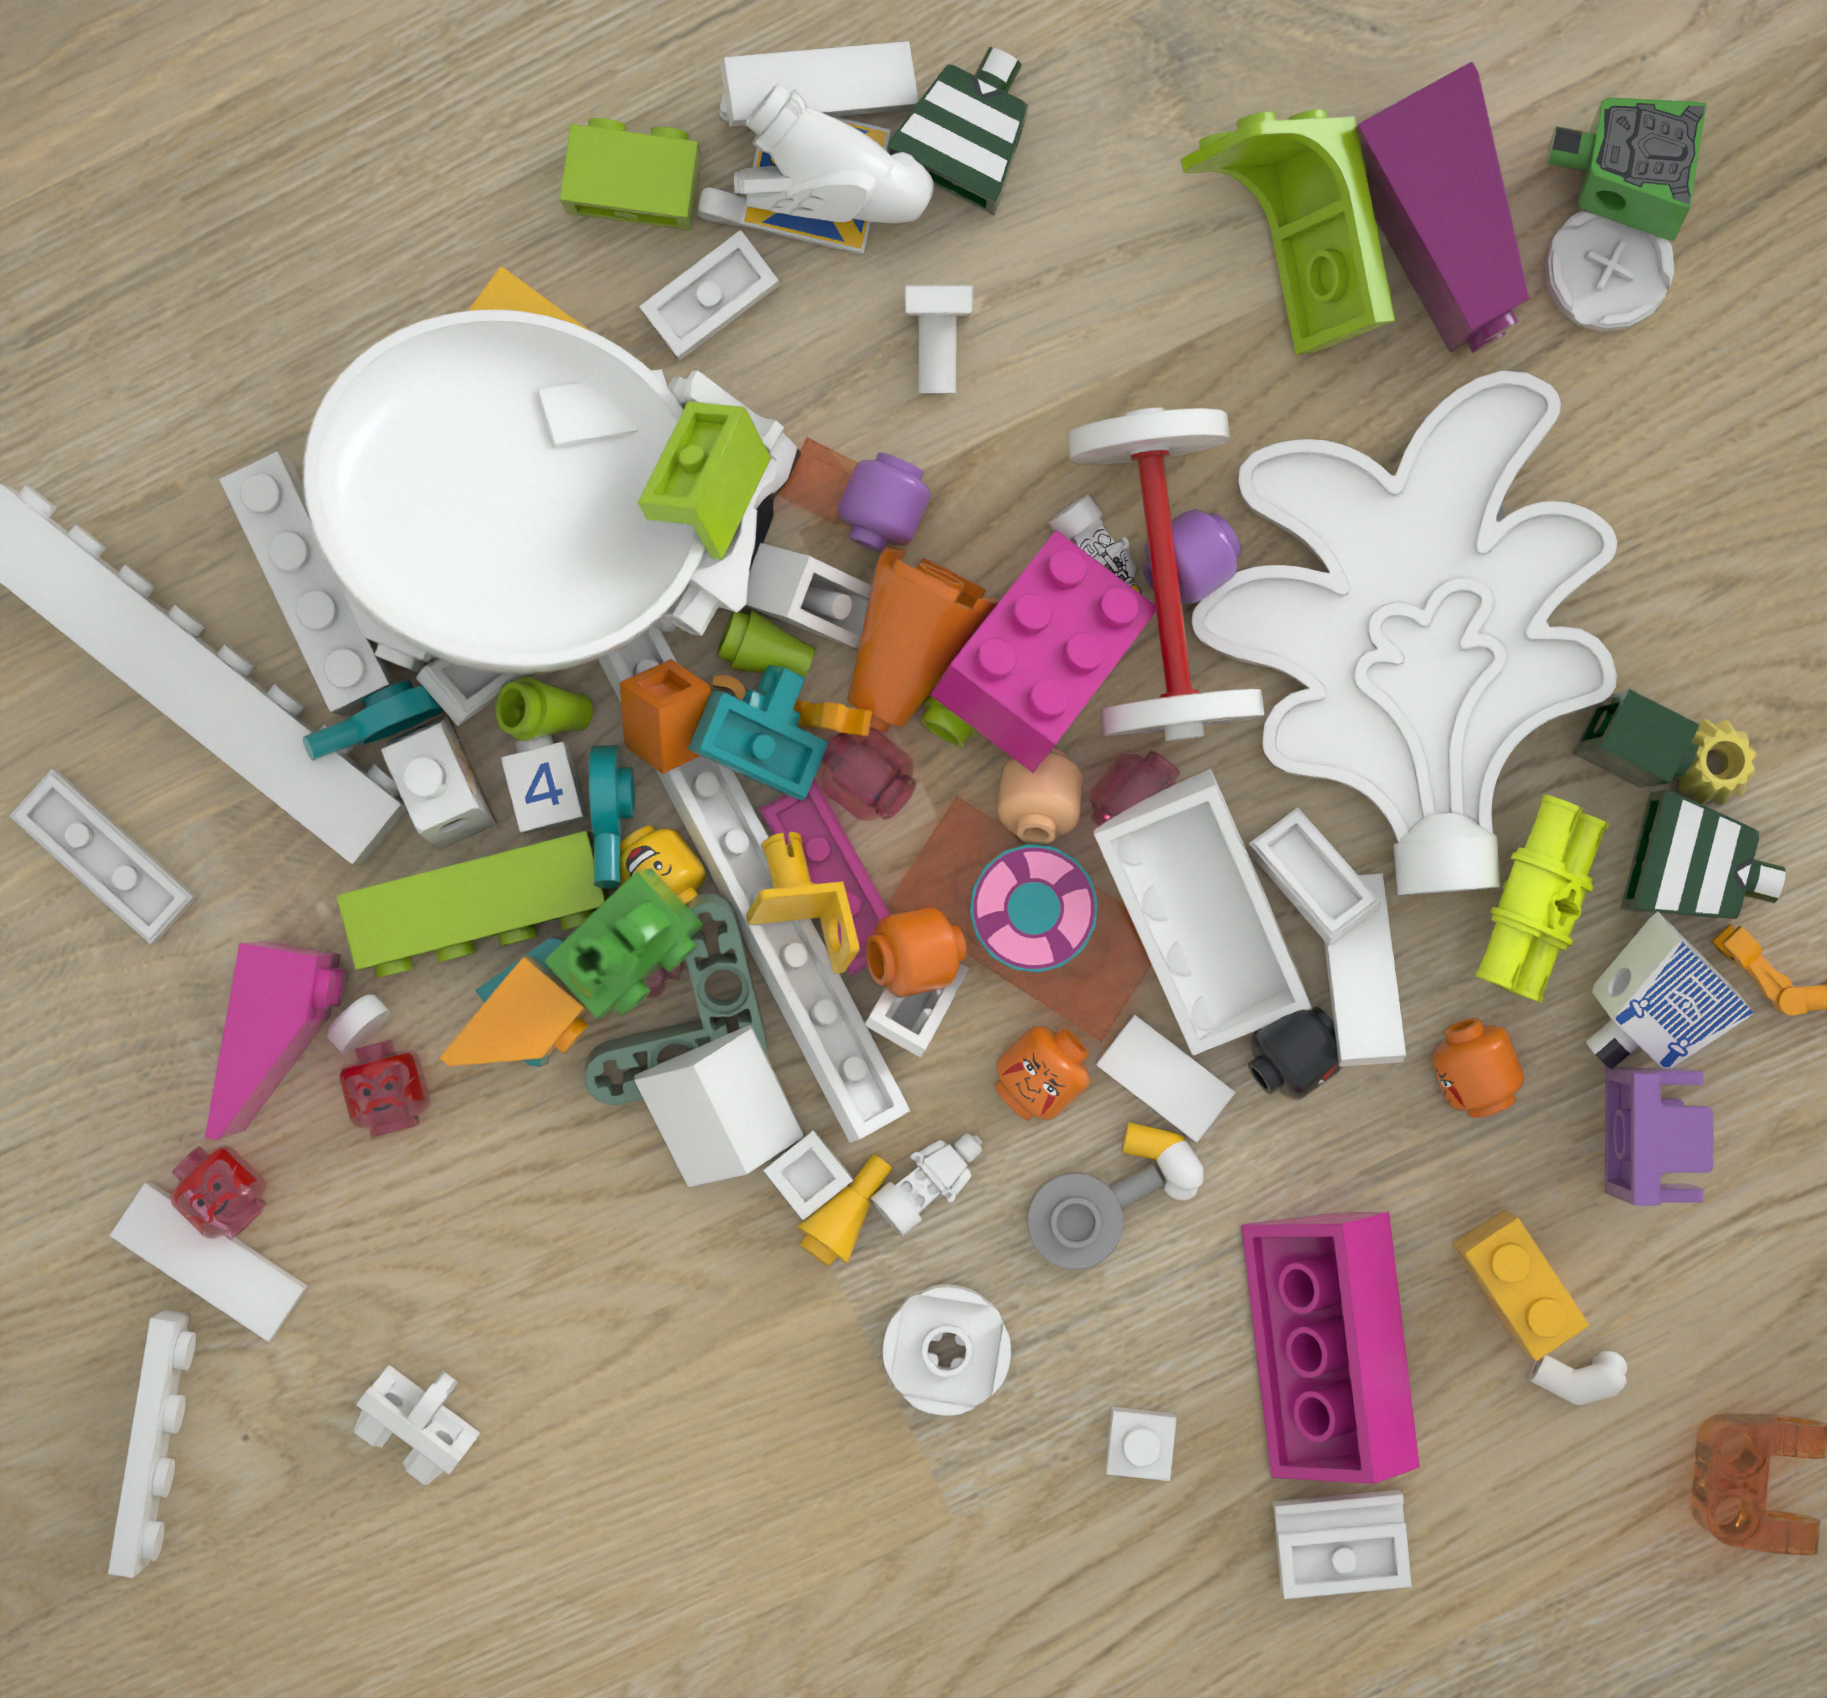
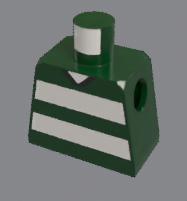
[887,47,1028,215]
[1620,790,1786,919]

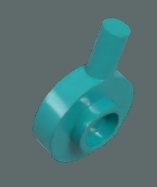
[303,680,444,761]
[589,745,635,888]

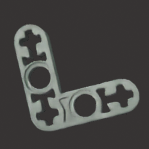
[585,893,767,1105]

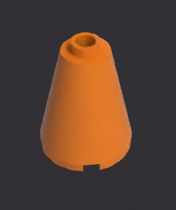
[847,546,999,732]

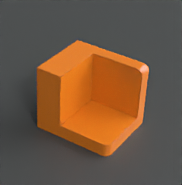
[620,659,711,774]

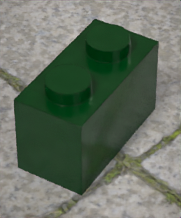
[1572,689,1700,788]

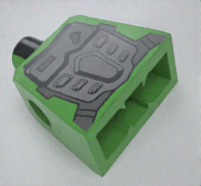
[1547,97,1707,241]

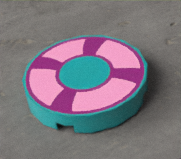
[969,844,1098,973]

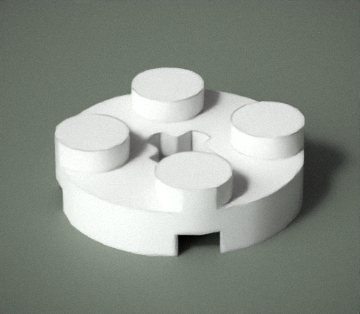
[883,1284,1011,1416]

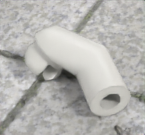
[1528,1351,1628,1406]

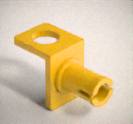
[746,832,859,974]

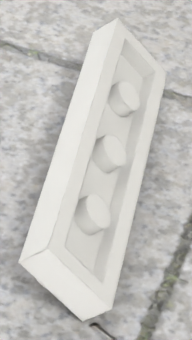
[108,1309,196,1578]

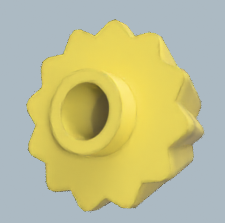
[1676,719,1757,805]

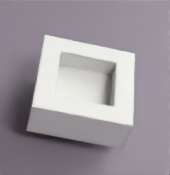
[763,1129,854,1220]
[1105,1407,1177,1481]

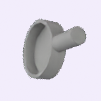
[1027,1163,1164,1270]

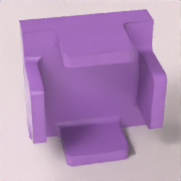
[1605,1066,1713,1206]

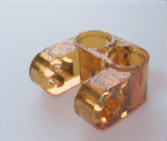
[1691,1413,1827,1556]

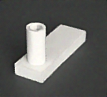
[905,286,973,393]

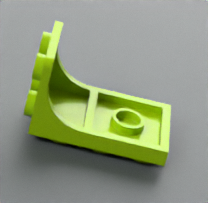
[1180,109,1395,355]

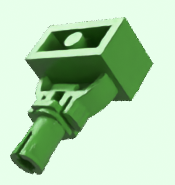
[544,868,704,1019]

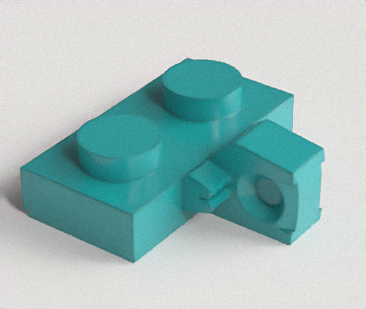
[688,665,829,801]

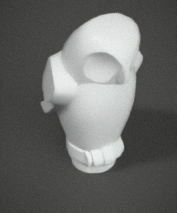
[734,83,934,223]

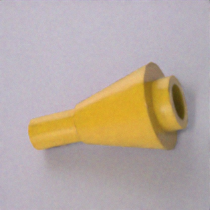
[796,1154,893,1267]

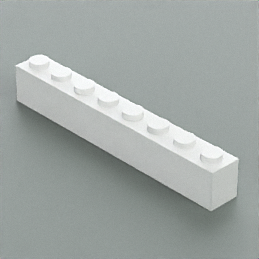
[0,483,407,865]

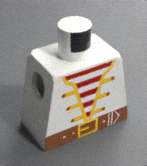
[381,714,498,850]

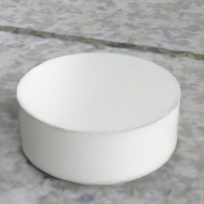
[327,994,391,1055]

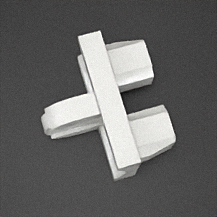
[354,1365,480,1485]

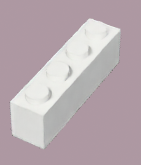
[219,451,398,716]

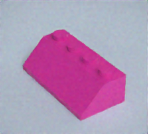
[1241,1212,1420,1484]

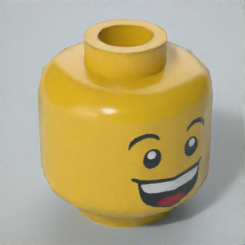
[616,825,706,905]

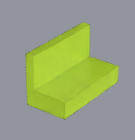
[637,402,771,560]

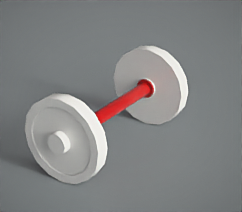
[1066,408,1264,741]

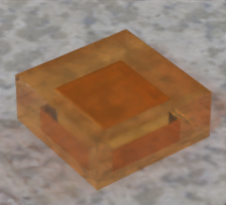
[778,437,858,525]

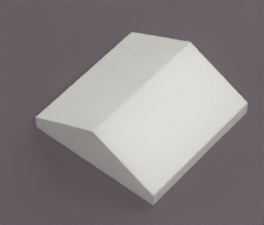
[634,1024,804,1187]

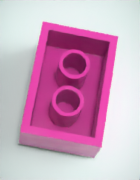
[930,530,1156,773]

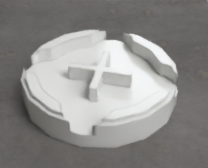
[1544,210,1675,332]

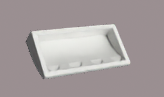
[1093,769,1312,1056]

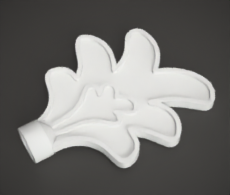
[1192,370,1617,895]

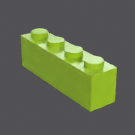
[336,831,609,979]

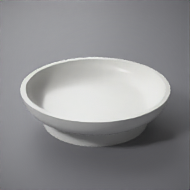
[304,310,705,673]

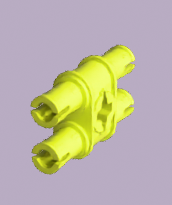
[1475,795,1609,1003]

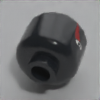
[1248,1007,1342,1100]

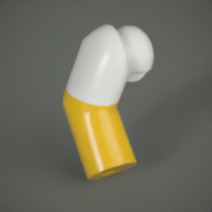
[1121,1122,1204,1201]

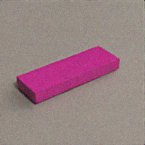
[759,778,890,976]

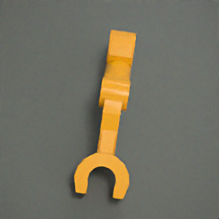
[712,675,873,737]
[1711,924,1827,1016]

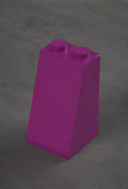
[1356,61,1530,353]

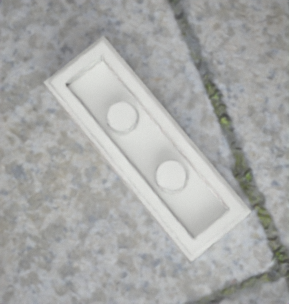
[720,41,919,127]
[9,769,198,944]
[1324,873,1406,1067]
[109,1181,308,1342]

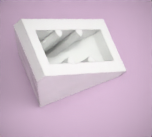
[865,962,970,1058]

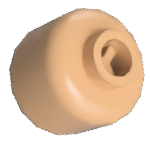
[997,748,1083,845]

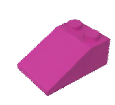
[205,941,347,1140]

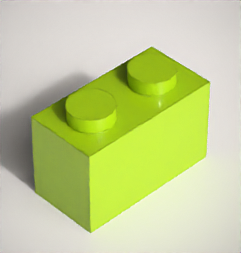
[560,118,702,231]

